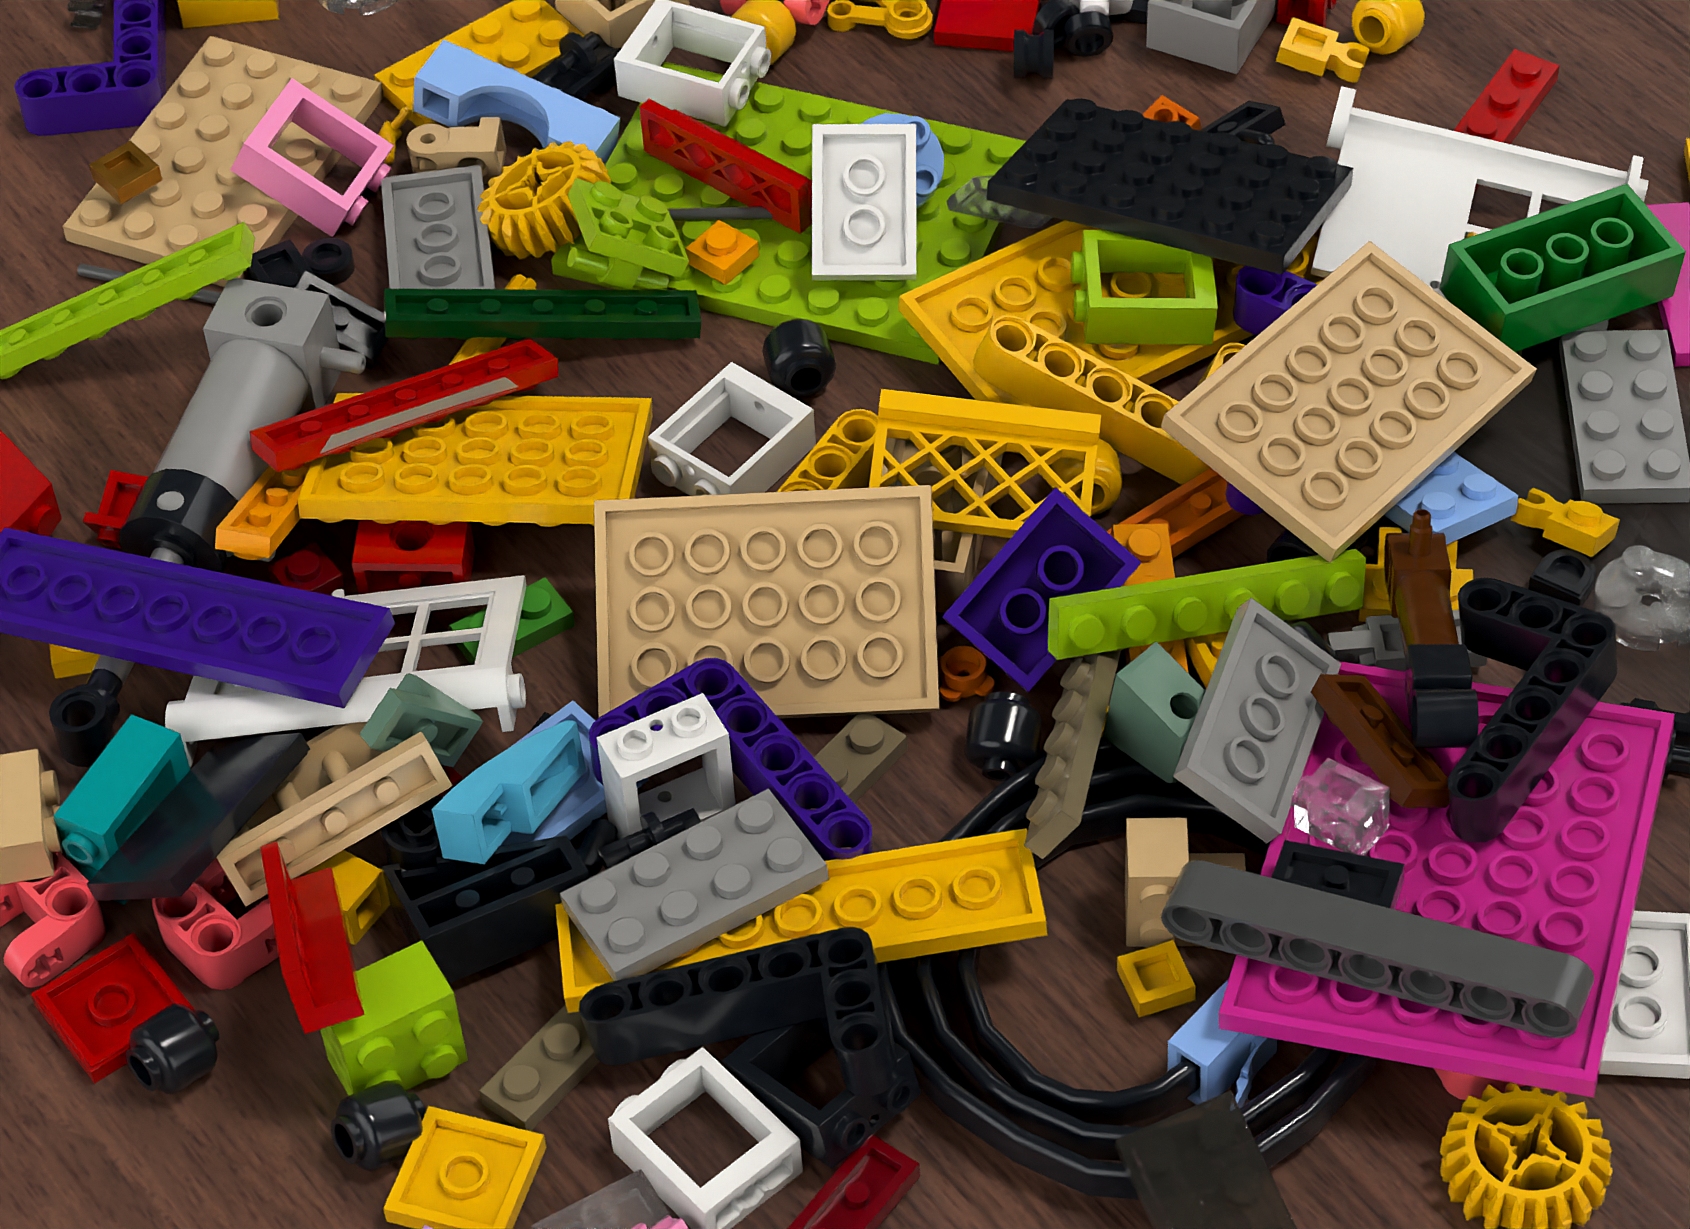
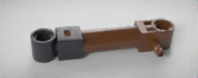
[1384,509,1479,748]

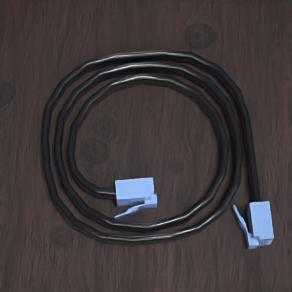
[878,737,1380,1203]

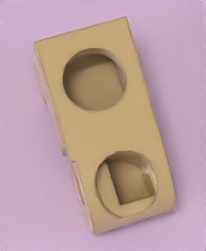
[407,117,506,184]

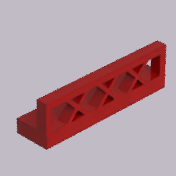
[639,98,812,234]
[260,841,365,1034]

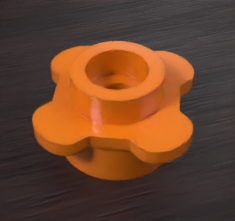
[938,646,995,702]

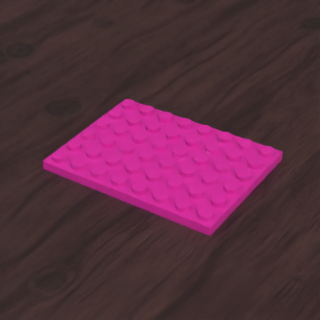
[1219,661,1675,1097]

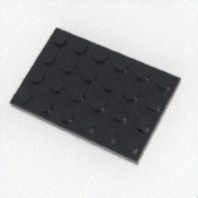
[986,98,1353,275]

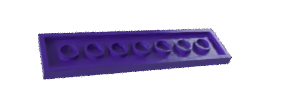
[0,527,395,709]

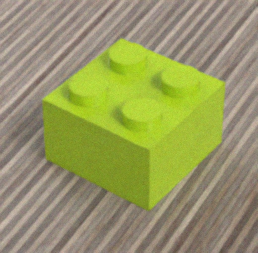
[320,941,468,1096]

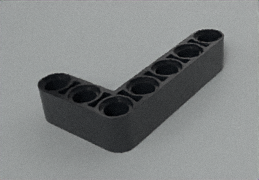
[1447,577,1617,843]
[579,927,899,1096]

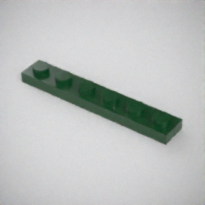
[384,288,702,340]

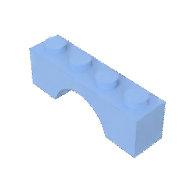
[413,39,620,165]

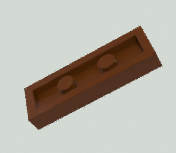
[1310,674,1449,809]

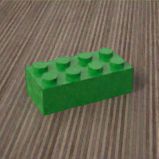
[1439,183,1686,352]

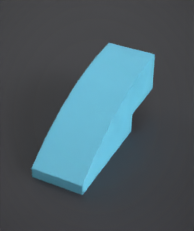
[432,720,586,864]

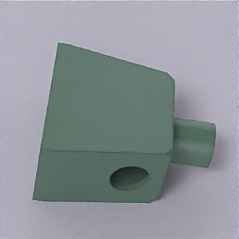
[1103,642,1206,783]

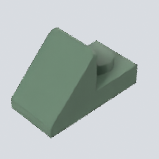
[359,673,483,767]

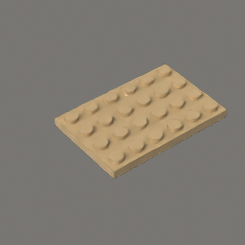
[63,36,384,287]
[1161,241,1537,562]
[594,485,940,719]

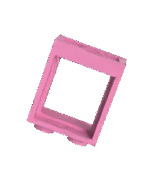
[230,78,394,237]

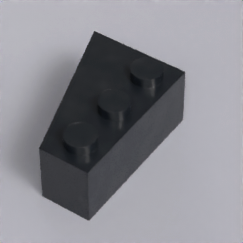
[381,835,590,984]

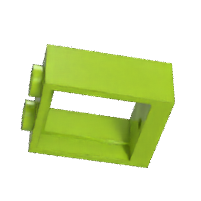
[1071,230,1218,345]

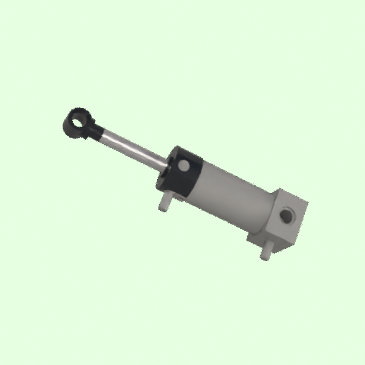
[49,278,366,767]

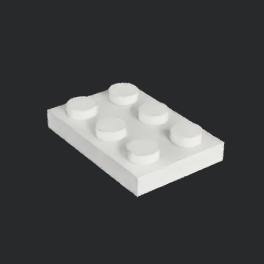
[812,124,916,280]
[1599,911,1690,1079]

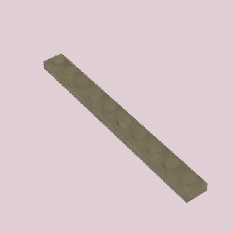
[479,713,908,1131]

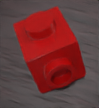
[83,470,149,549]

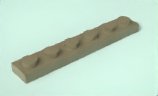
[1024,649,1121,859]

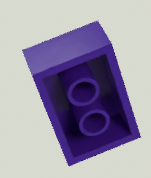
[942,487,1142,692]

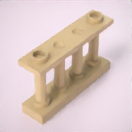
[216,721,452,906]

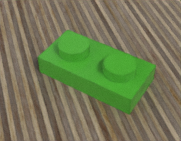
[449,577,575,665]

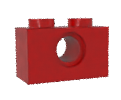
[352,520,475,594]

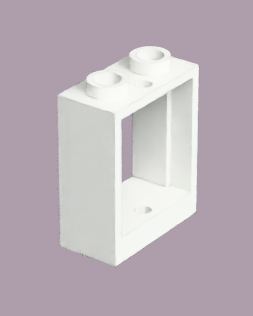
[614,0,771,127]
[648,362,816,496]
[597,693,736,839]
[608,1047,803,1229]

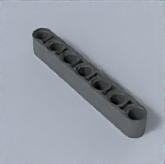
[1161,860,1595,1039]

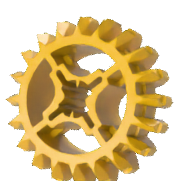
[477,141,611,260]
[1440,1082,1612,1229]

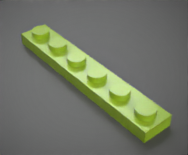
[0,222,255,379]
[1048,549,1366,660]

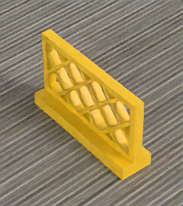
[869,389,1101,538]

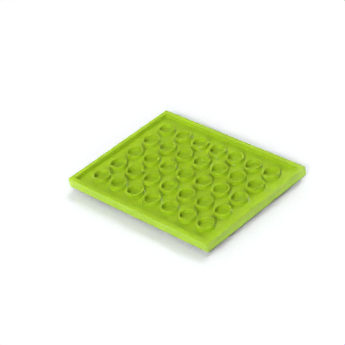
[551,62,1026,365]

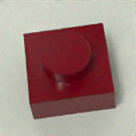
[268,541,345,596]

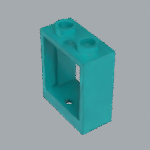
[53,714,190,905]

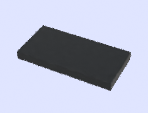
[86,733,310,901]

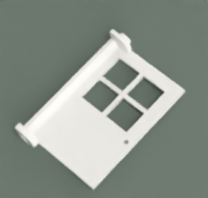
[1310,86,1648,331]
[165,575,527,767]

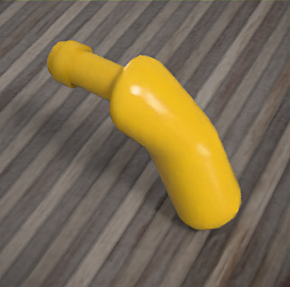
[378,106,413,165]

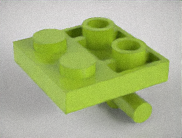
[567,178,689,290]

